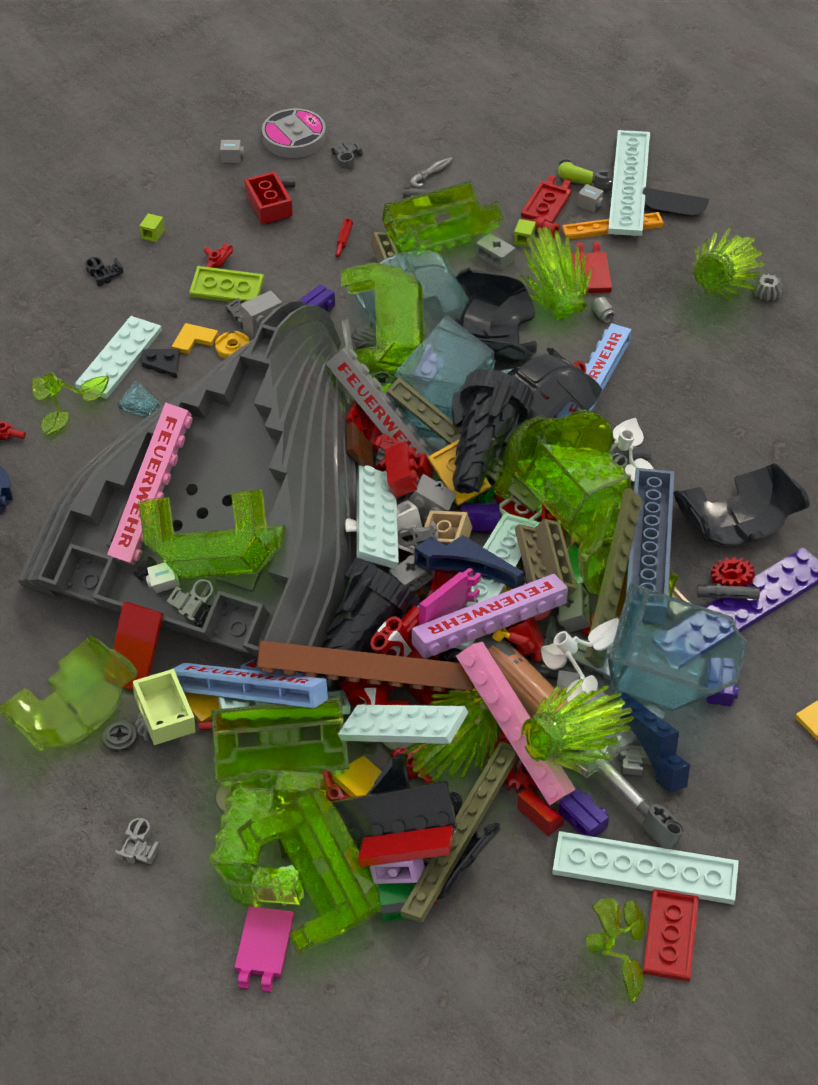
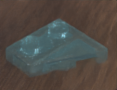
[118,381,160,417]

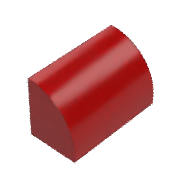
[517,789,564,837]

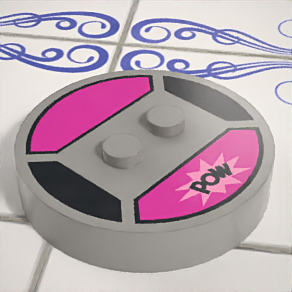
[262,108,326,158]

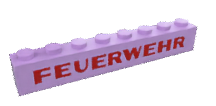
[412,574,568,659]

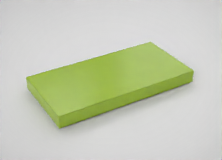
[189,266,265,304]

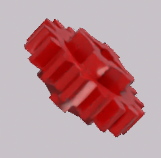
[711,557,755,587]

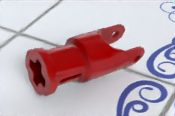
[522,215,560,238]

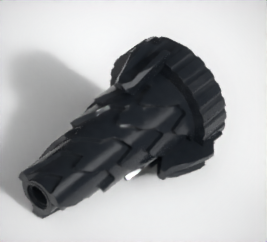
[452,369,534,494]
[317,558,419,691]

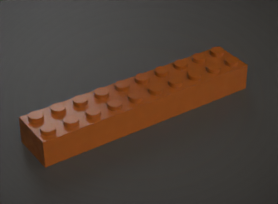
[256,641,473,694]

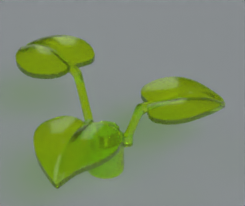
[32,372,109,435]
[586,898,646,1003]

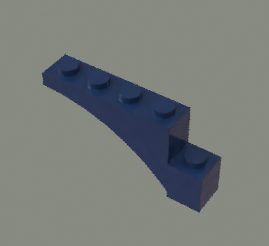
[414,535,523,589]
[607,692,690,793]

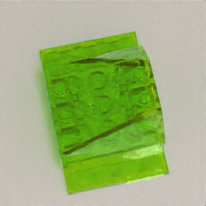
[510,443,631,544]

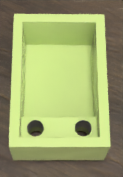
[133,669,195,745]

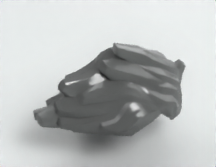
[351,323,390,356]

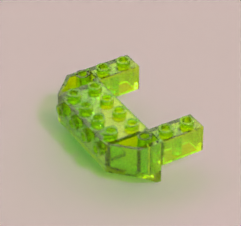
[210,769,327,907]

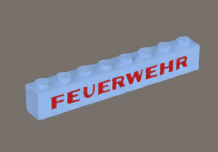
[556,323,631,431]
[173,663,328,708]

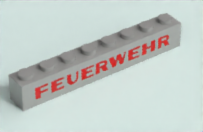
[326,347,436,472]

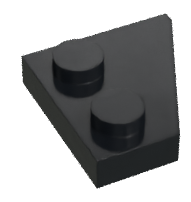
[142,349,179,378]

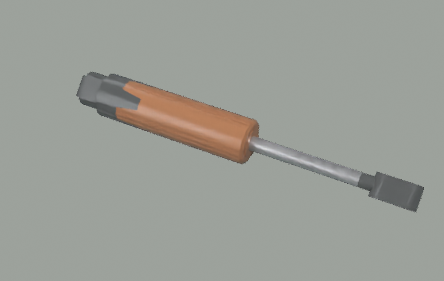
[473,632,684,850]

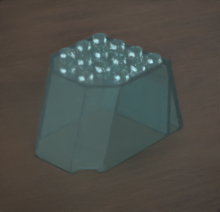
[393,316,495,433]
[608,583,748,712]

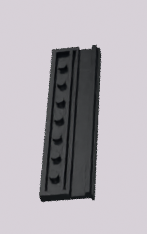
[272,780,457,858]

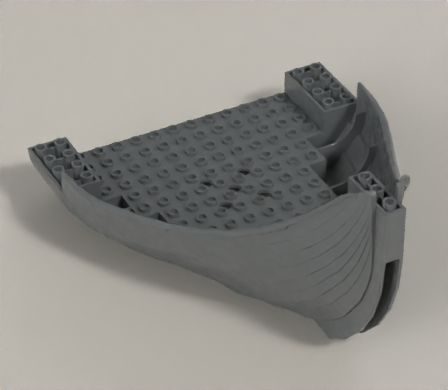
[18,301,360,657]

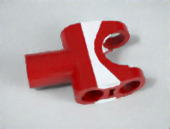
[370,605,419,657]
[346,688,411,721]

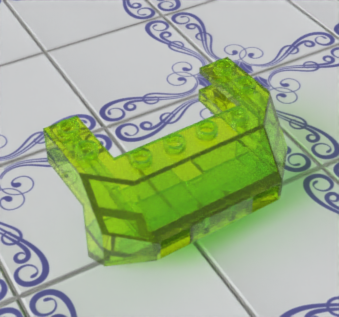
[382,180,505,257]
[341,262,425,381]
[138,489,286,578]
[211,697,349,786]
[236,787,382,955]

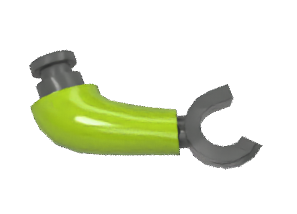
[558,158,612,193]

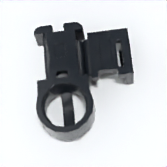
[85,257,123,286]

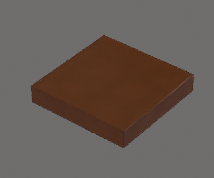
[346,422,373,467]

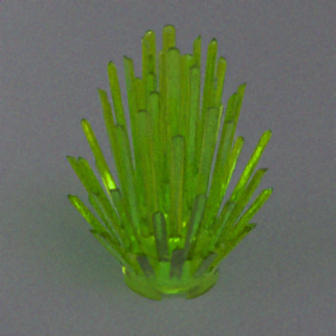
[519,227,592,320]
[692,228,765,301]
[522,679,634,772]
[406,688,498,781]

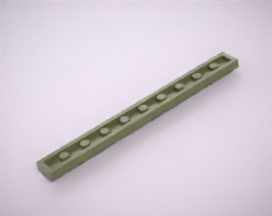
[387,377,546,513]
[584,488,642,668]
[400,741,519,923]

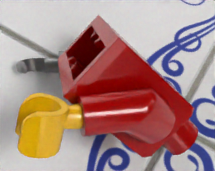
[492,616,544,662]

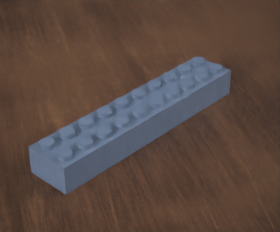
[624,468,674,622]

